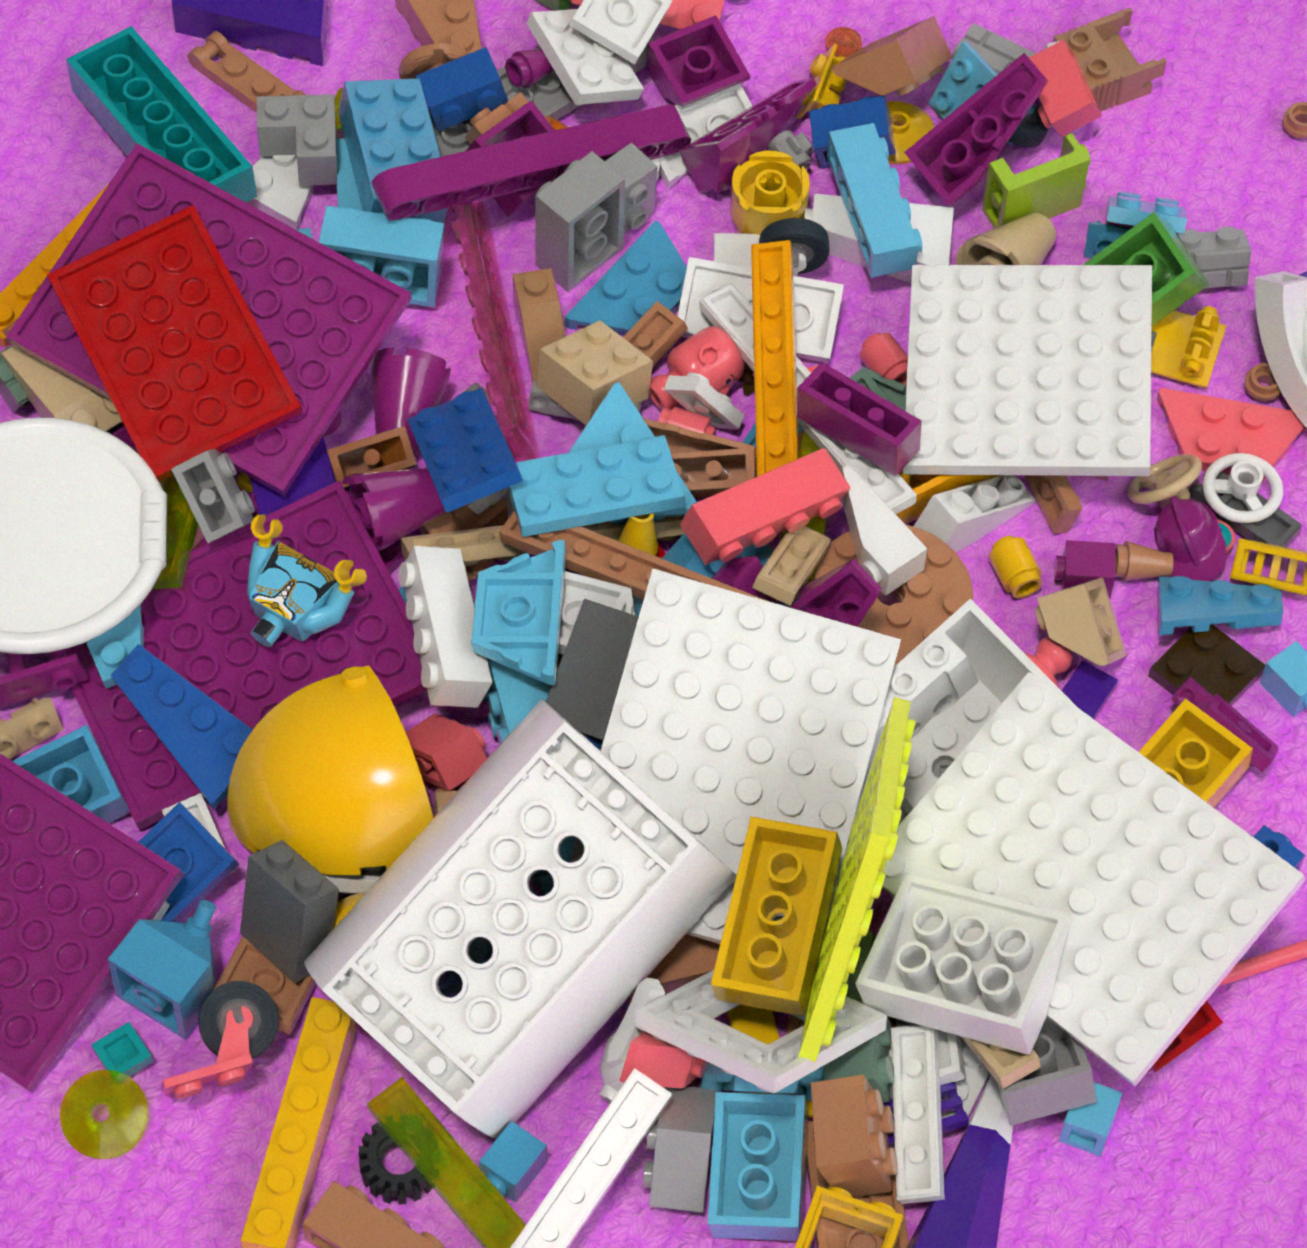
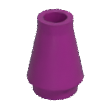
[505,49,554,88]

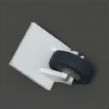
[714,218,830,276]

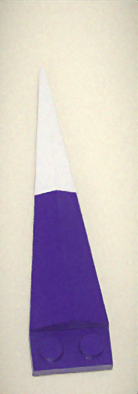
[906,1075,1013,1248]

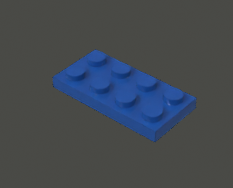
[407,388,523,513]

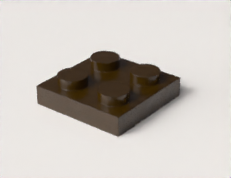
[1148,624,1265,706]

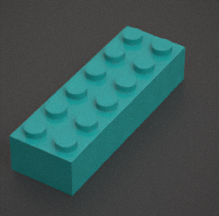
[66,26,257,202]

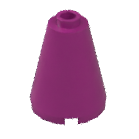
[371,348,451,457]
[342,468,446,552]

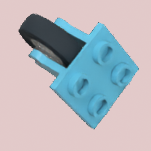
[929,42,1049,148]

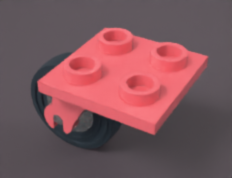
[162,981,279,1099]

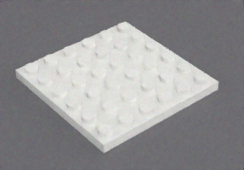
[903,265,1152,476]

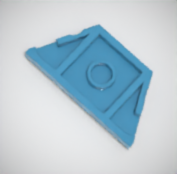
[565,220,687,335]

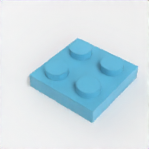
[1106,191,1187,234]

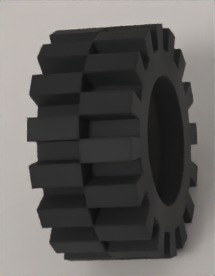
[358,1116,440,1205]

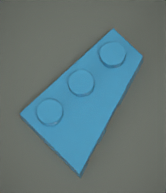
[1157,576,1284,635]

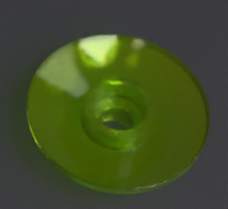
[60,1070,149,1159]

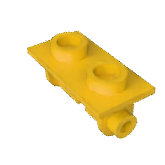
[797,43,847,120]

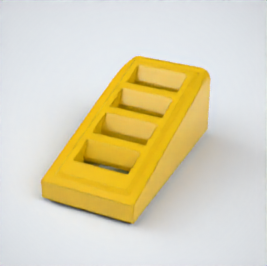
[1230,538,1307,595]

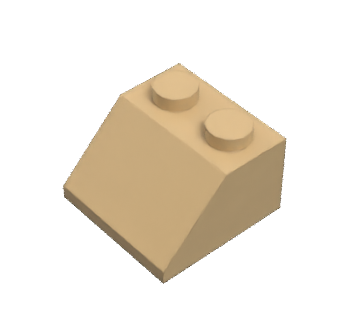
[1036,577,1127,666]

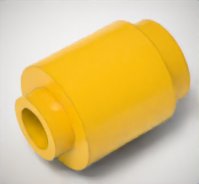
[988,536,1042,598]

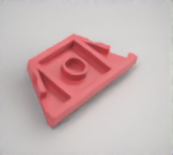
[1157,387,1307,482]

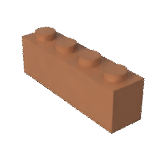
[303,1181,444,1248]

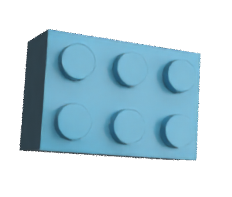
[319,206,444,308]
[708,1092,809,1241]

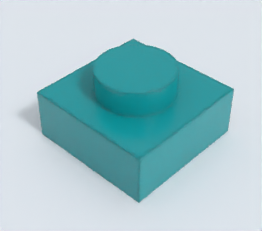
[91,1022,154,1085]

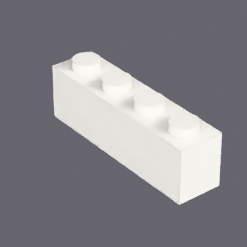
[398,546,492,708]

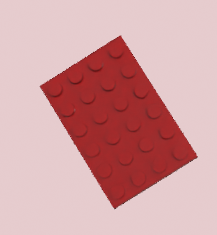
[47,205,302,482]

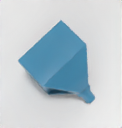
[108,900,216,1040]

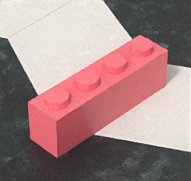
[679,448,851,565]

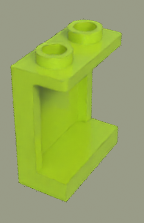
[982,133,1091,228]

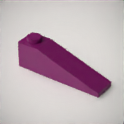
[904,53,1048,207]
[679,78,817,193]
[775,558,882,627]

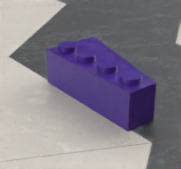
[172,0,328,66]

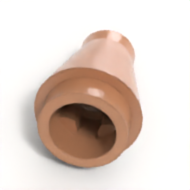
[1115,541,1173,581]

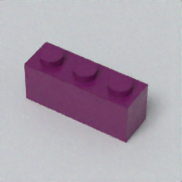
[797,362,922,477]

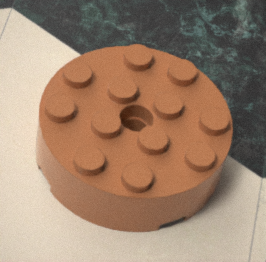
[809,524,973,667]

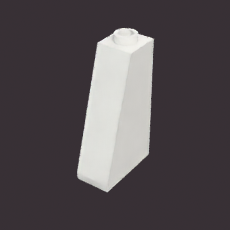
[804,194,954,283]

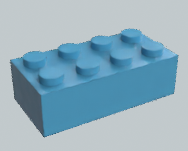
[338,78,448,223]

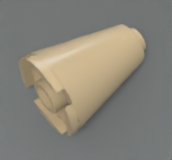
[955,213,1057,265]

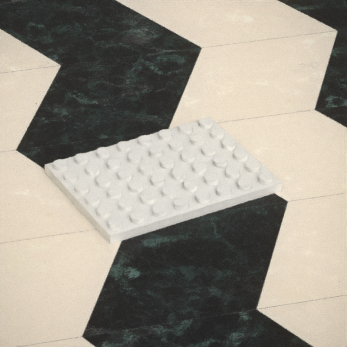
[569,569,901,944]
[882,672,1306,1086]

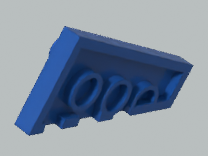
[111,644,252,810]

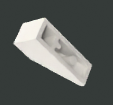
[842,464,927,596]

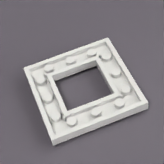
[634,970,887,1094]

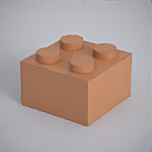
[811,1074,897,1197]

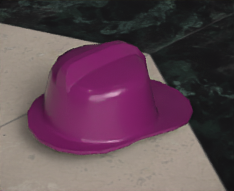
[1154,496,1227,582]

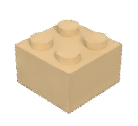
[536,320,653,425]

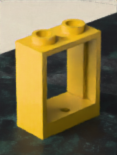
[795,1186,903,1248]

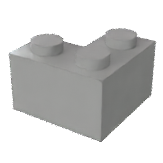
[257,94,337,186]
[642,1086,717,1213]

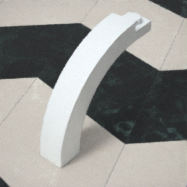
[1255,271,1307,428]

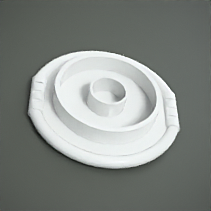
[0,417,167,654]

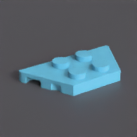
[569,382,697,524]
[471,540,566,685]

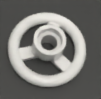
[1203,453,1283,523]

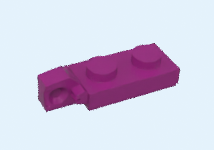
[1171,677,1278,772]

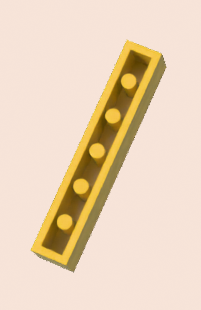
[240,997,356,1248]

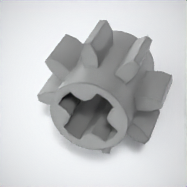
[768,130,814,170]

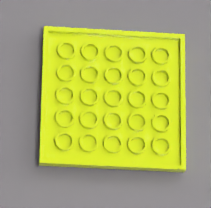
[798,697,915,1062]

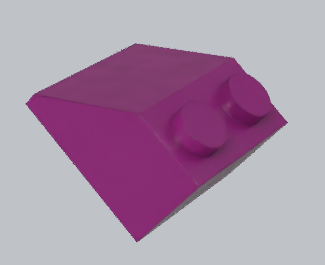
[646,15,750,107]

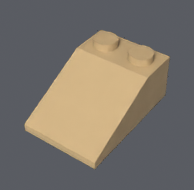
[0,346,122,431]

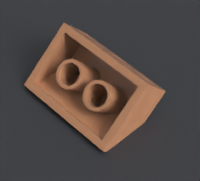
[831,16,952,97]

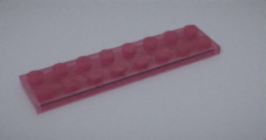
[450,200,540,461]

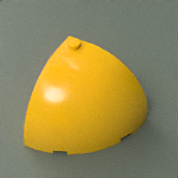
[227,665,433,875]

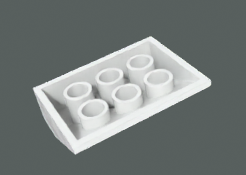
[855,873,1071,1055]

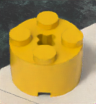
[730,151,810,235]

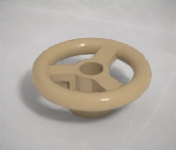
[1127,454,1202,509]

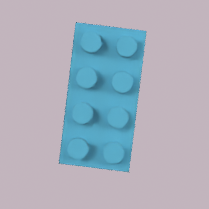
[508,435,685,537]

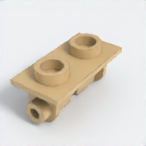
[0,697,63,759]

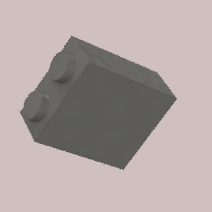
[240,840,339,983]

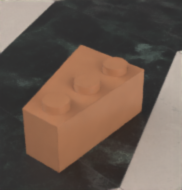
[395,0,482,54]
[642,417,757,498]

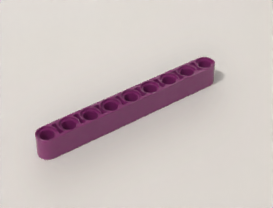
[371,104,692,221]

